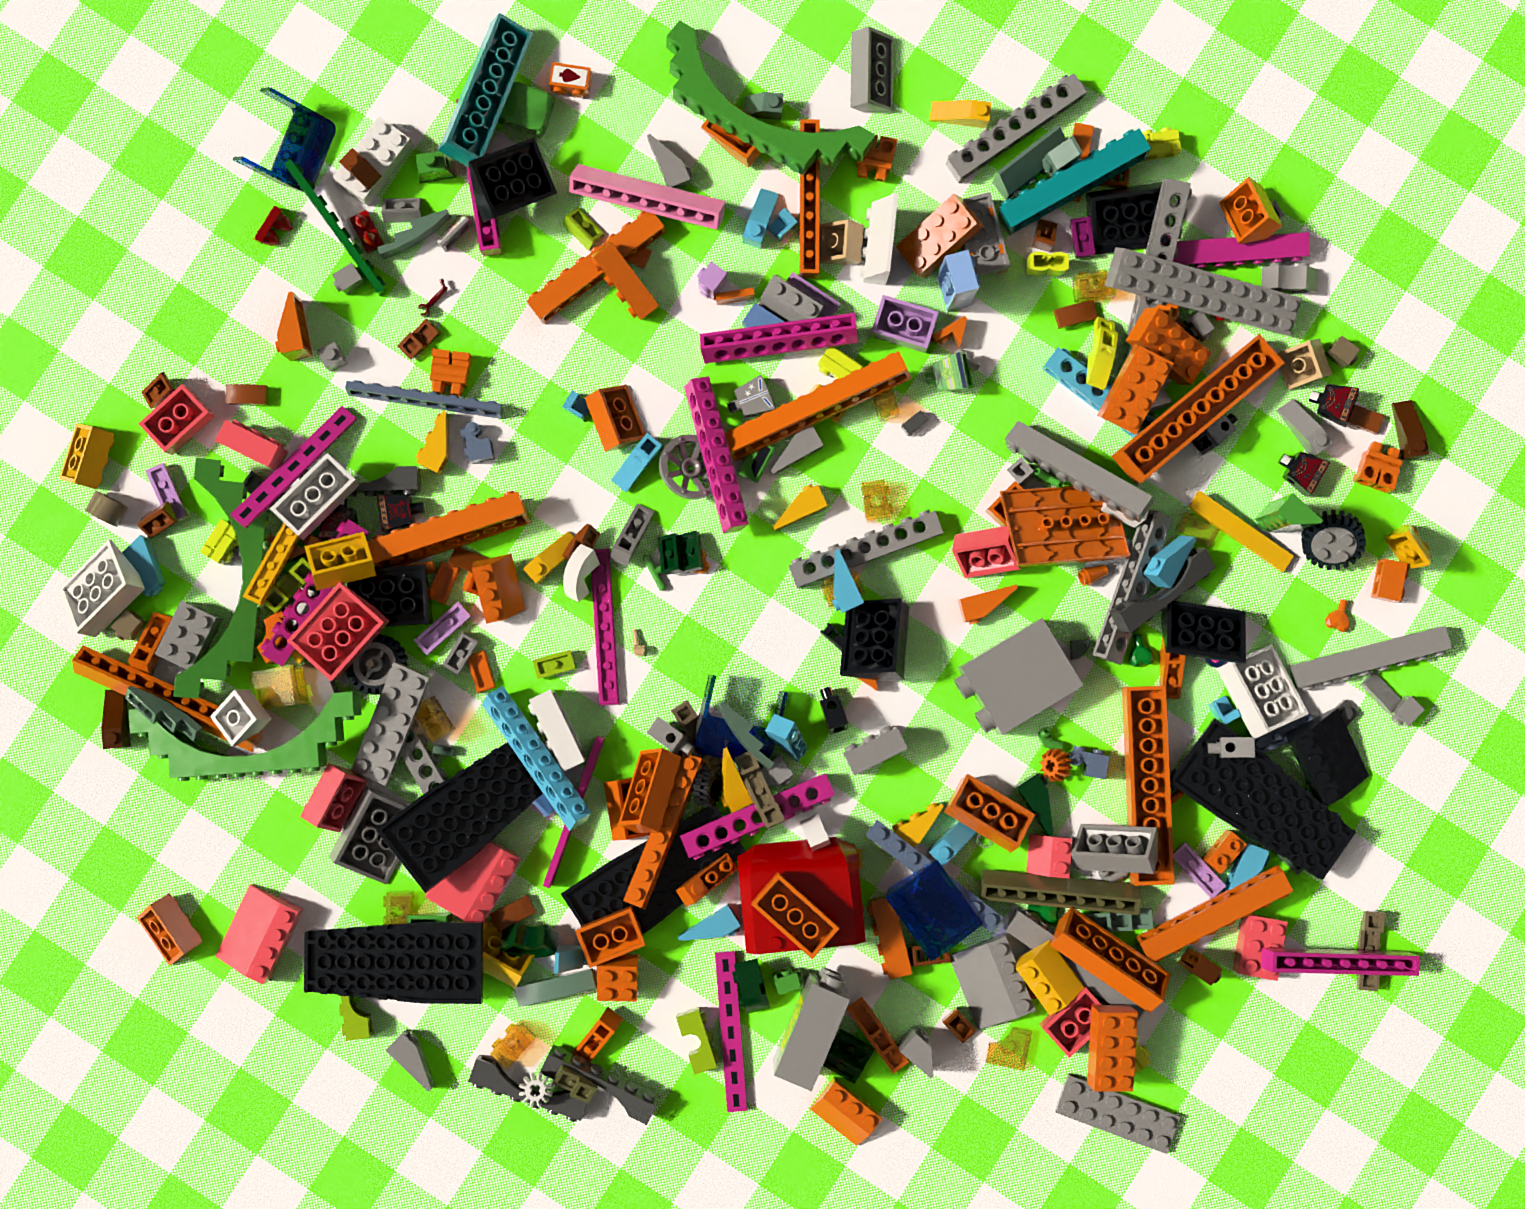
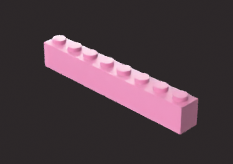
[569,164,726,230]

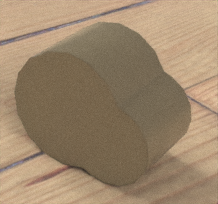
[85,490,128,527]

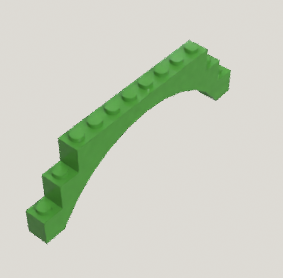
[666,20,875,176]
[173,458,270,699]
[129,691,362,781]

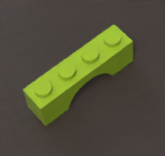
[338,995,374,1041]

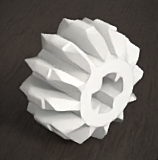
[519,1072,553,1107]

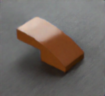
[1053,300,1098,329]
[397,319,441,360]
[225,384,268,406]
[562,524,601,561]
[490,895,536,931]

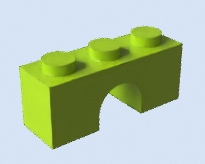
[264,556,311,613]
[676,1007,720,1075]

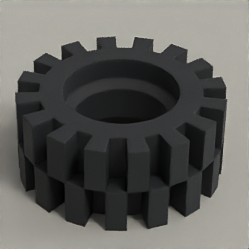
[693,770,721,807]

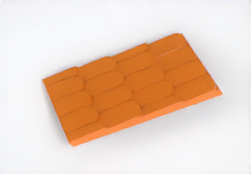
[1000,486,1130,568]

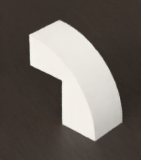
[563,544,600,602]
[800,814,831,852]

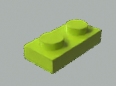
[532,650,576,679]

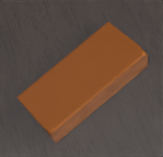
[137,501,178,539]
[448,547,489,573]

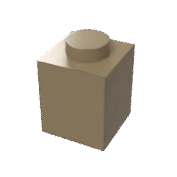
[1325,336,1360,368]
[111,609,147,641]

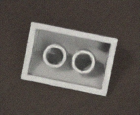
[758,274,826,322]

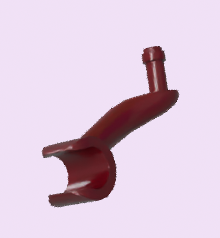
[418,279,448,317]

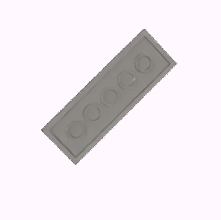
[351,661,432,786]
[1054,1074,1180,1154]

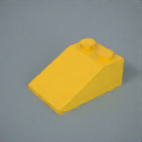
[1384,523,1432,569]

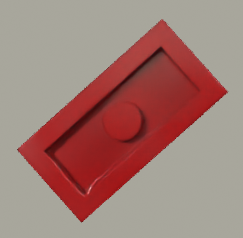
[253,206,293,246]
[349,210,385,254]

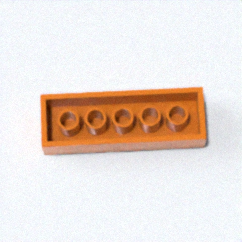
[1050,907,1171,1013]

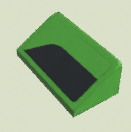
[738,445,775,483]

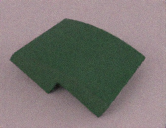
[658,530,703,575]
[823,1028,875,1084]

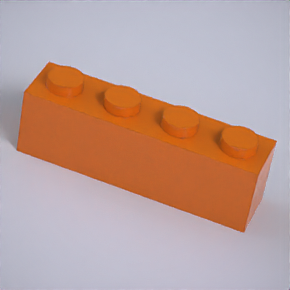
[591,242,659,320]
[867,894,912,980]

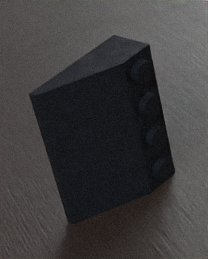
[468,137,557,223]
[1086,182,1169,255]
[347,564,433,628]
[840,598,909,681]
[1161,601,1246,664]
[1285,707,1369,806]

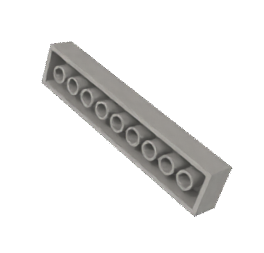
[1104,247,1302,336]

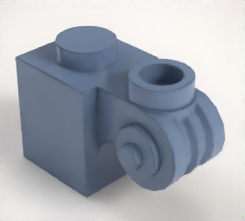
[461,422,495,464]
[1068,746,1110,780]

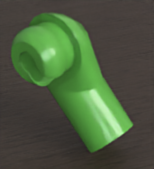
[1038,727,1063,749]

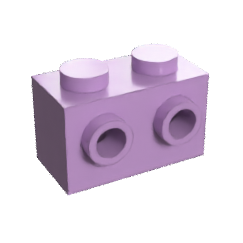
[697,261,728,300]

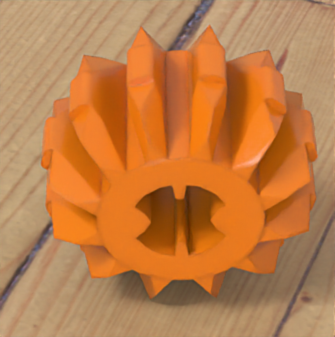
[1039,748,1073,782]

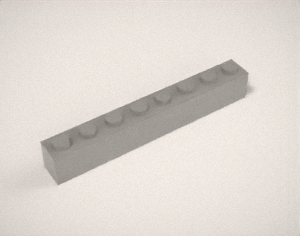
[1005,421,1153,523]
[1289,626,1452,690]
[1003,909,1145,1019]

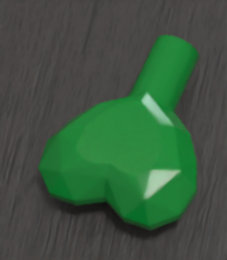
[1129,634,1155,667]
[1027,904,1060,924]

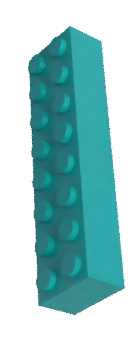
[438,13,533,167]
[999,128,1151,235]

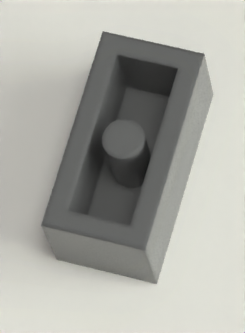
[901,410,928,436]

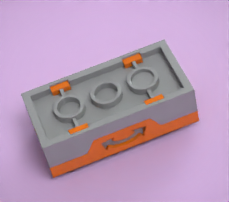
[961,192,1010,277]

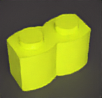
[1026,251,1069,277]

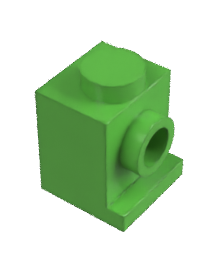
[772,968,803,995]

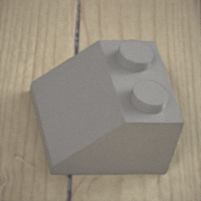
[897,1026,934,1079]

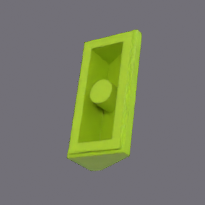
[562,207,605,250]

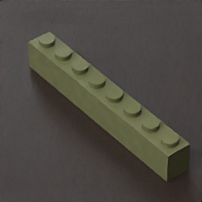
[979,869,1142,915]

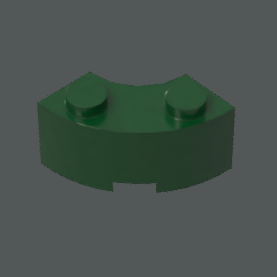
[500,923,559,958]
[732,958,770,1014]

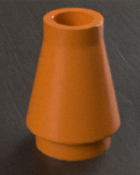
[1078,564,1109,586]

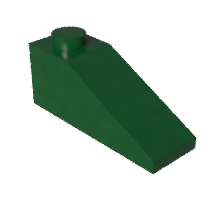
[1015,773,1053,836]

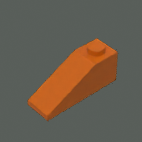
[958,584,1018,625]
[128,612,173,675]
[1160,636,1186,699]
[572,1007,623,1062]

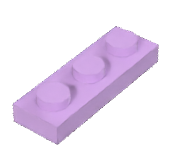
[787,272,841,317]
[145,463,189,522]
[414,602,472,655]
[1173,842,1226,899]

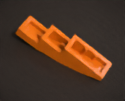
[846,997,909,1074]

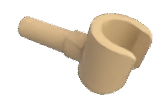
[632,629,645,656]

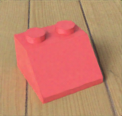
[1026,834,1072,879]

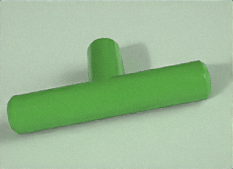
[1034,468,1063,488]
[643,554,667,591]

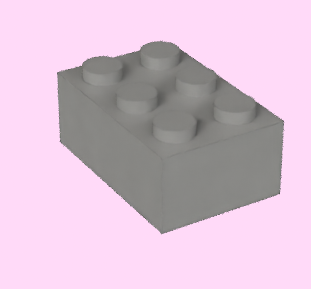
[155,601,223,669]
[842,725,908,775]

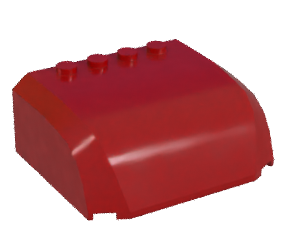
[737,837,866,955]

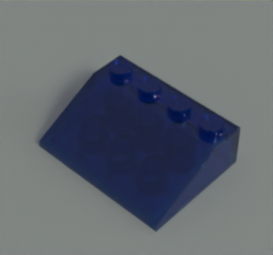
[885,859,983,961]

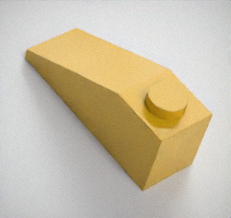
[929,100,992,129]
[772,484,828,532]
[523,531,574,585]
[720,747,753,813]

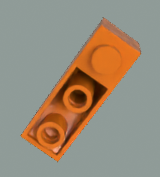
[675,853,738,907]

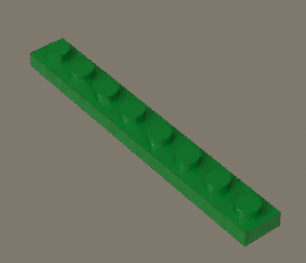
[284,159,386,296]

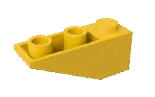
[416,410,449,475]
[891,802,944,847]

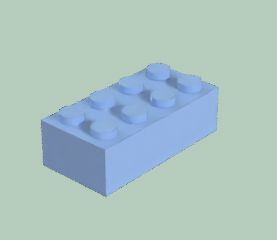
[937,250,981,312]

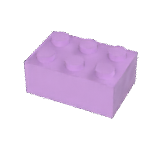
[870,295,939,353]

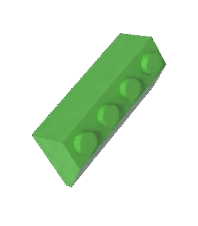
[1254,493,1323,532]

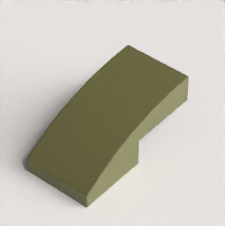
[553,1065,597,1103]

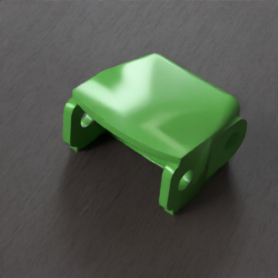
[498,82,555,139]

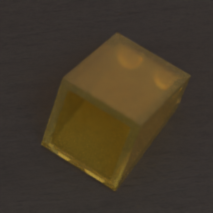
[250,664,309,711]

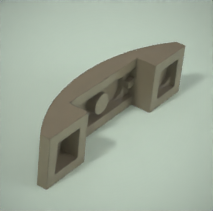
[671,700,723,772]
[734,752,785,829]
[1356,910,1385,992]

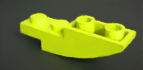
[1086,316,1118,390]

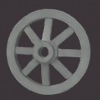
[659,434,712,500]

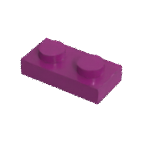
[1069,217,1095,259]

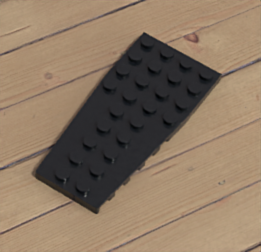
[1170,718,1356,880]
[376,742,543,894]
[561,806,746,934]
[304,921,483,1004]

